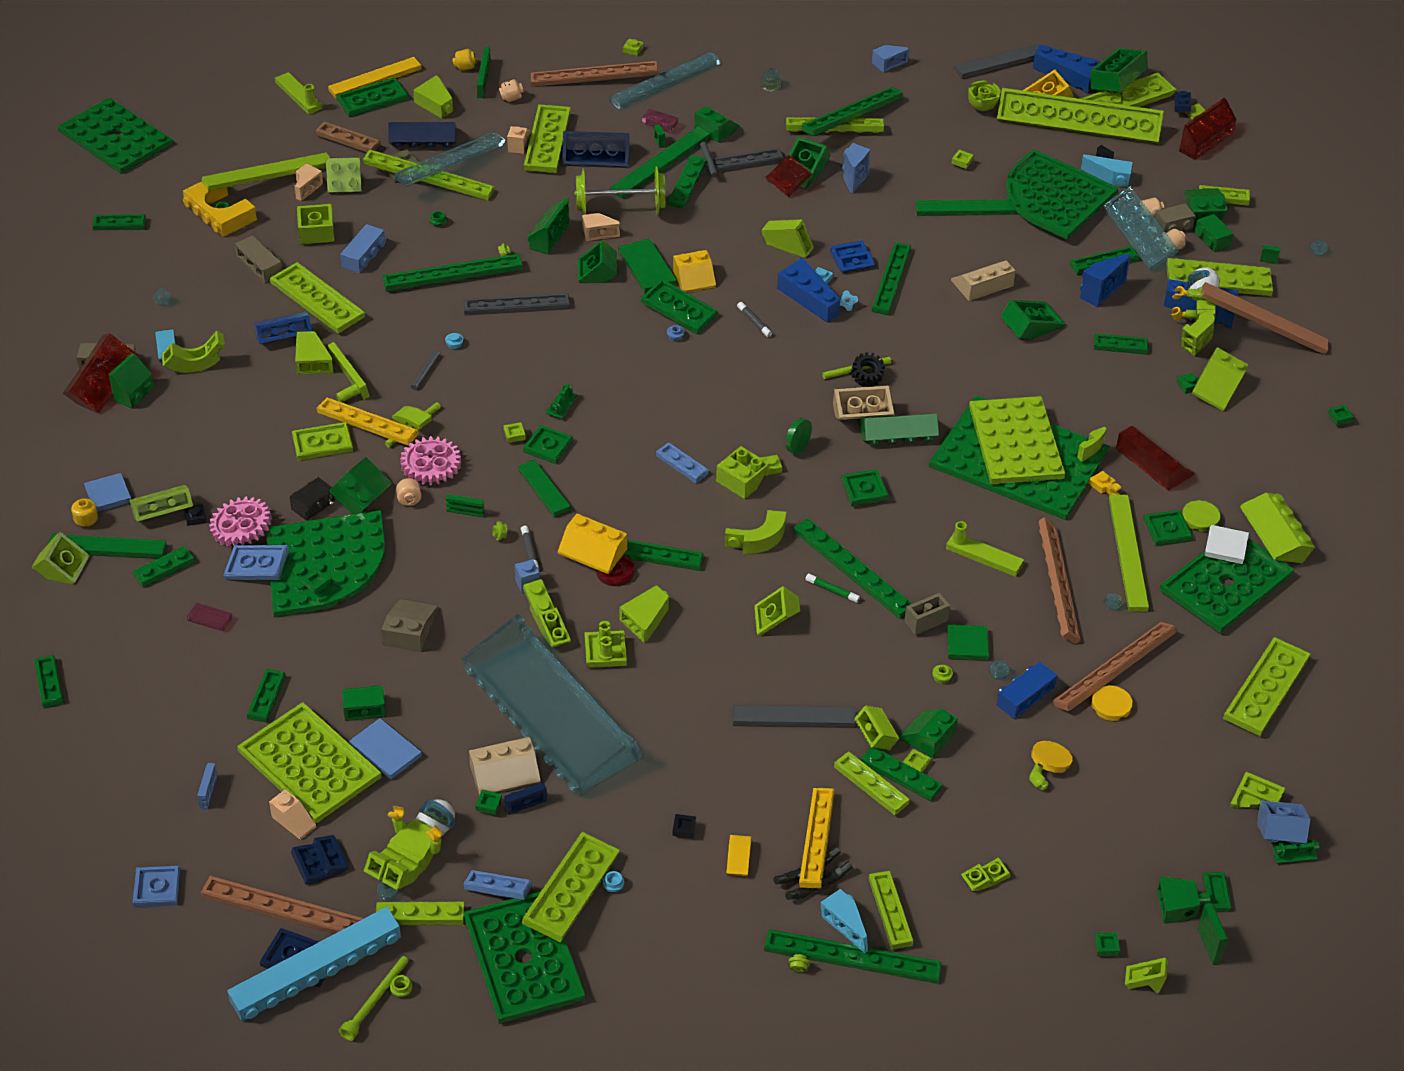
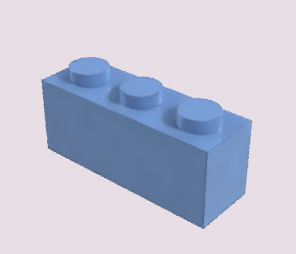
[340,224,386,273]

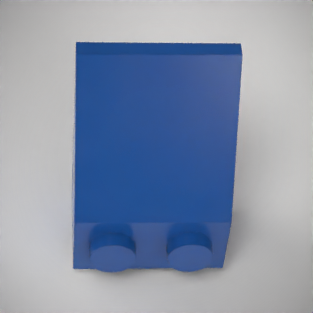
[1080,254,1131,307]

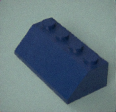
[388,122,457,147]
[562,131,630,167]

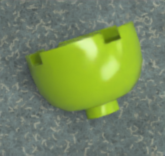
[968,81,1001,111]

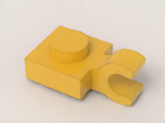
[1089,471,1121,495]

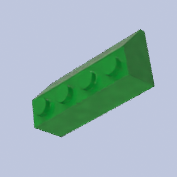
[858,413,939,444]

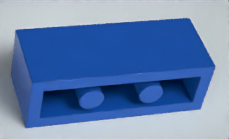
[253,312,312,344]
[997,662,1058,719]

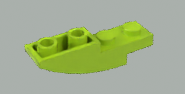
[523,579,571,648]

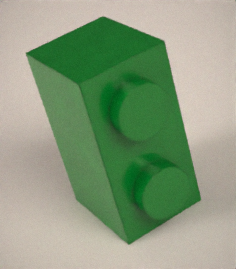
[1195,214,1234,252]
[342,685,386,721]

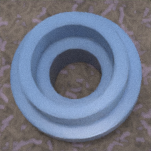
[667,325,684,341]

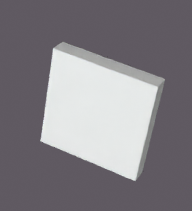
[1204,525,1249,564]

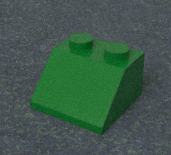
[694,106,740,142]
[1184,188,1227,221]
[578,240,617,283]
[109,353,154,409]
[899,708,958,759]

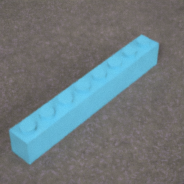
[227,907,401,1022]

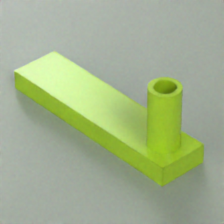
[275,72,323,115]
[328,342,370,403]
[946,521,1024,577]

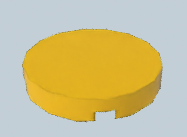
[1091,685,1132,721]
[1031,741,1072,773]

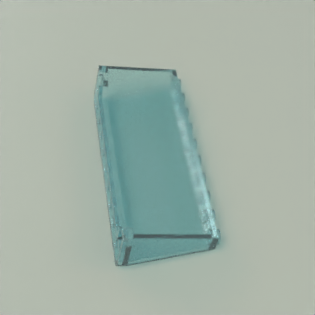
[462,614,643,795]

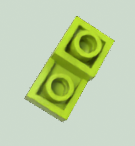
[392,406,432,430]
[1077,427,1107,462]
[961,857,1011,892]

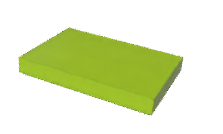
[292,422,353,461]

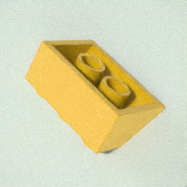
[558,513,627,574]

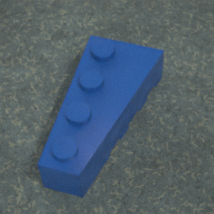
[1033,45,1100,94]
[777,258,840,323]
[1164,279,1238,329]

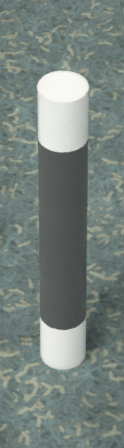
[737,302,772,338]
[521,526,539,571]

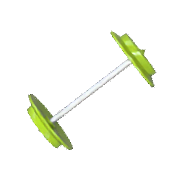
[574,166,668,216]

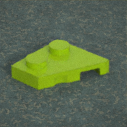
[1230,772,1285,808]

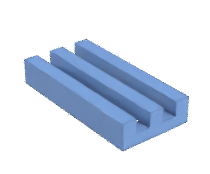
[197,763,218,809]

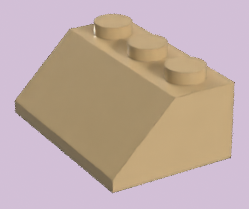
[951,260,1016,301]
[833,386,894,420]
[469,737,541,795]

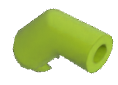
[1029,763,1048,790]

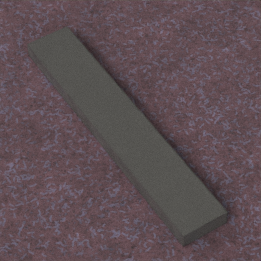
[954,44,1039,79]
[684,148,784,176]
[464,293,570,315]
[733,705,856,727]

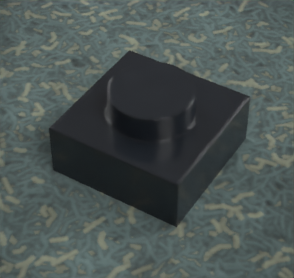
[1096,145,1114,159]
[184,504,206,526]
[672,814,696,838]

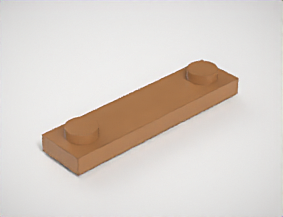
[315,122,381,152]

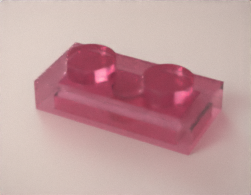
[642,109,678,132]

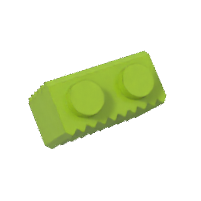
[855,705,899,750]

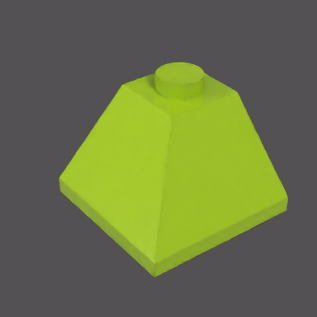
[32,532,90,584]
[754,586,800,636]

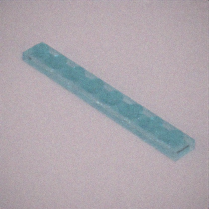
[609,51,720,110]
[395,132,505,186]

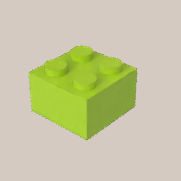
[297,204,335,244]

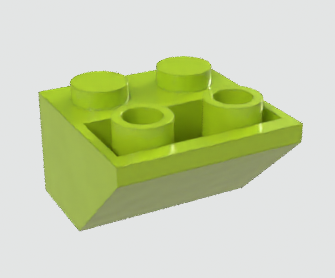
[716,446,770,499]

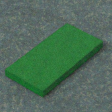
[336,78,409,117]
[618,238,677,293]
[640,278,718,334]

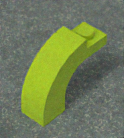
[162,331,225,373]
[725,510,786,554]

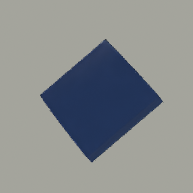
[291,835,349,885]

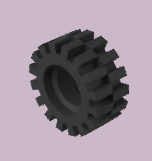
[851,352,885,387]

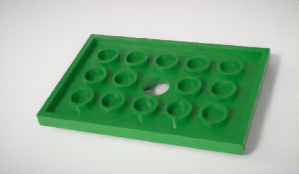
[57,97,173,174]
[1159,528,1295,633]
[463,892,585,1024]

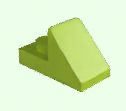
[1125,957,1168,994]

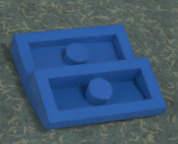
[830,241,875,273]

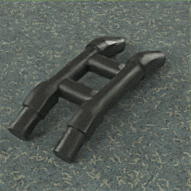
[774,846,853,900]

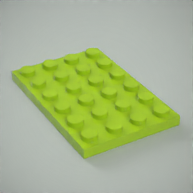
[969,396,1065,484]
[237,702,382,824]

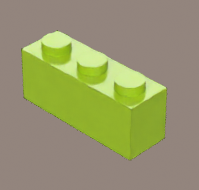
[129,485,193,522]

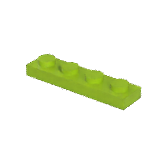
[834,751,910,816]
[869,871,913,950]
[376,902,464,925]

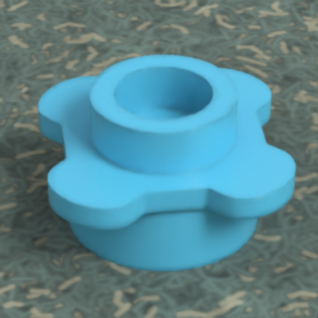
[840,290,858,311]

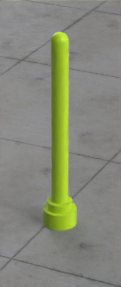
[338,956,409,1041]

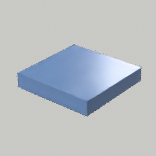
[84,473,131,512]
[133,866,181,908]

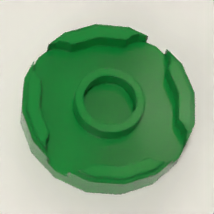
[785,417,812,454]

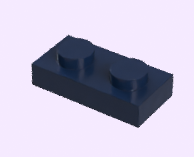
[1175,91,1191,112]
[504,782,547,815]

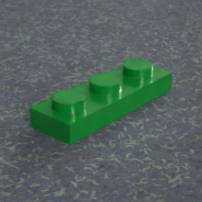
[132,546,195,588]

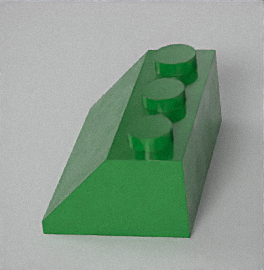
[528,197,570,255]

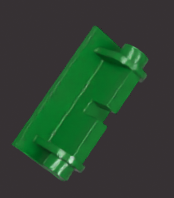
[545,384,578,419]
[1271,839,1319,864]

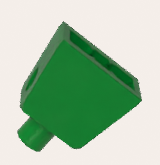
[1157,877,1210,923]

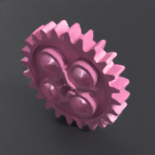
[400,436,461,485]
[209,496,272,547]

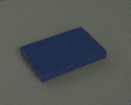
[260,928,325,988]

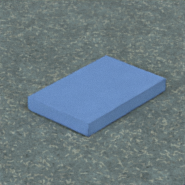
[223,545,290,580]
[349,718,422,780]

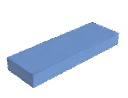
[656,442,709,484]
[463,870,532,900]

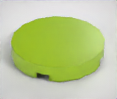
[1182,500,1220,532]

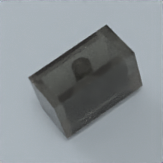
[289,477,335,521]

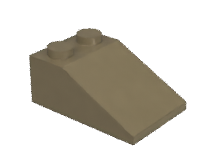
[381,599,438,652]

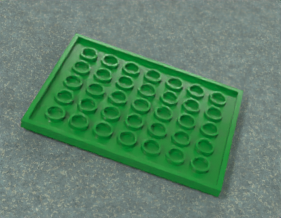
[929,395,1110,520]

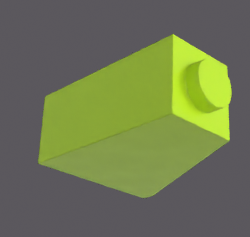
[413,75,453,119]
[761,219,814,258]
[295,331,333,374]
[619,585,669,643]

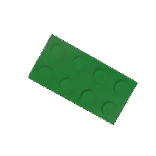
[1090,48,1148,93]

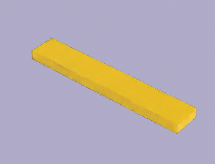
[328,57,422,99]
[316,397,419,446]
[799,788,835,888]

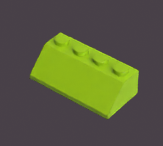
[1240,493,1315,564]

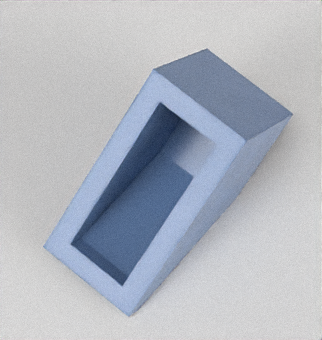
[872,45,909,73]

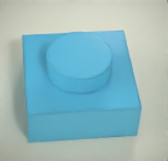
[815,267,833,284]

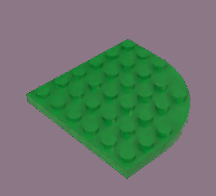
[1006,149,1119,239]
[266,510,385,617]

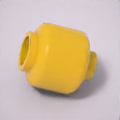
[453,49,477,71]
[71,498,98,527]

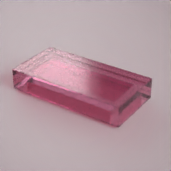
[187,602,232,631]

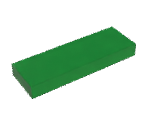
[92,214,146,231]
[1094,333,1148,355]
[34,655,64,708]
[247,669,286,723]

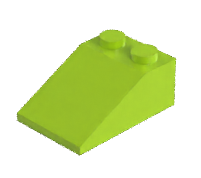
[1191,347,1248,411]

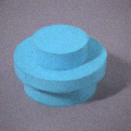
[445,333,463,349]
[603,871,624,892]

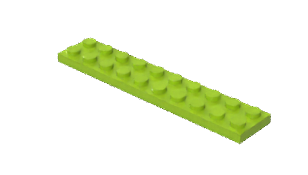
[997,88,1164,144]

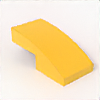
[726,835,751,877]

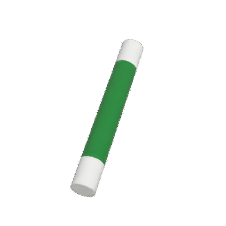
[805,573,860,603]

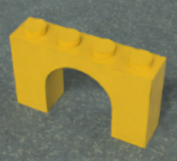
[183,181,257,237]

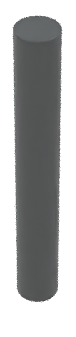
[700,142,718,178]
[411,350,440,390]

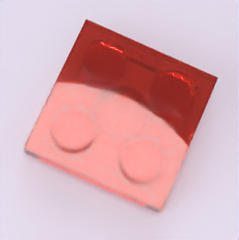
[765,155,812,198]

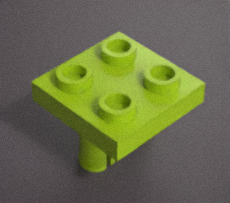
[326,157,362,192]
[584,621,627,668]

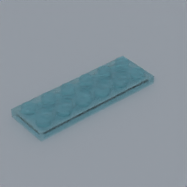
[1103,186,1179,271]

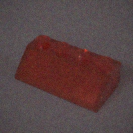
[1179,98,1237,160]
[62,333,139,413]
[1116,426,1195,491]

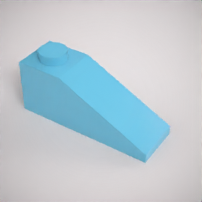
[1081,154,1133,187]
[820,889,868,953]

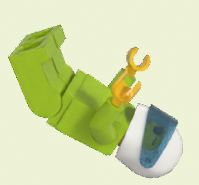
[1171,267,1220,356]
[364,799,455,890]

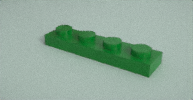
[668,155,707,209]
[861,747,942,802]

